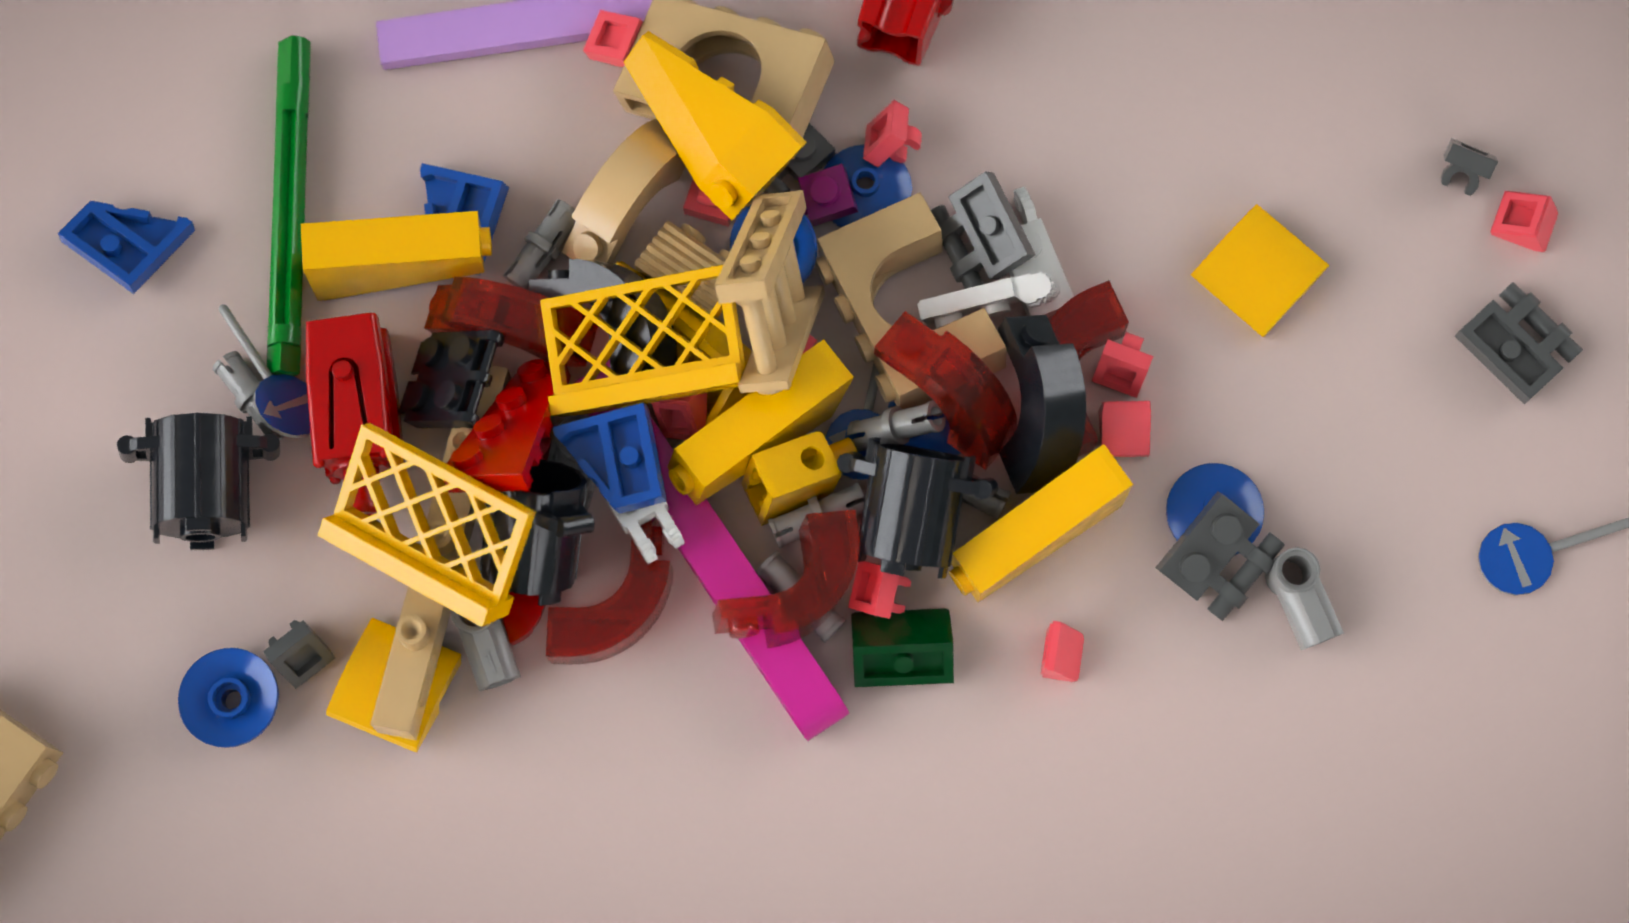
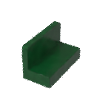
[851,608,954,687]

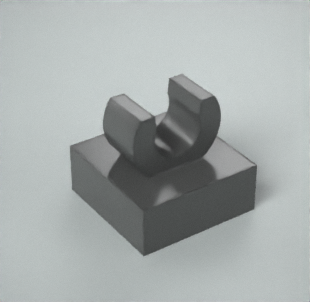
[1441,138,1498,196]
[263,620,335,689]

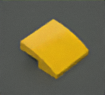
[1191,204,1330,337]
[326,618,461,753]

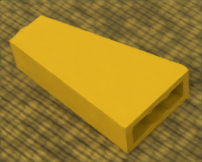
[301,211,492,301]
[667,339,854,506]
[949,444,1134,603]

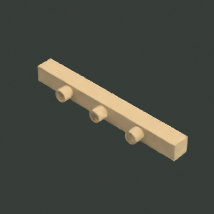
[370,365,512,741]

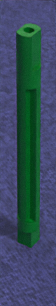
[266,35,311,376]

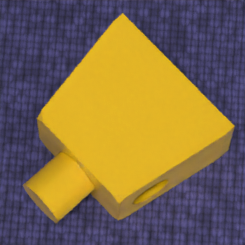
[741,431,857,526]

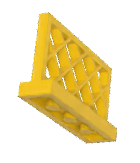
[540,265,747,417]
[318,423,536,627]

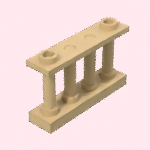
[714,190,825,395]

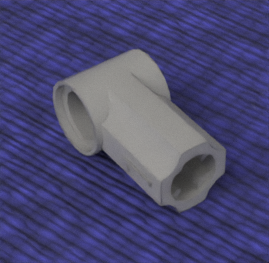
[1265,547,1344,651]
[450,610,521,691]

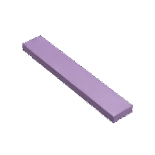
[376,0,653,70]

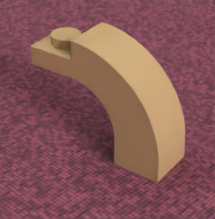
[562,118,686,264]

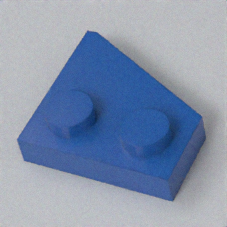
[420,163,509,275]
[58,200,195,294]
[553,402,667,514]

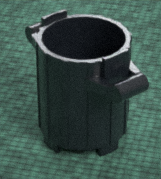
[117,413,280,550]
[837,437,998,579]
[479,460,595,606]

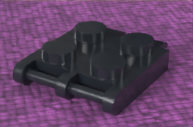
[398,330,506,428]

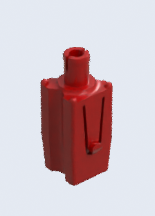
[857,0,954,66]
[306,312,405,516]

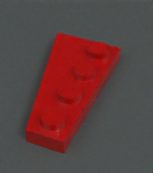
[444,359,571,493]

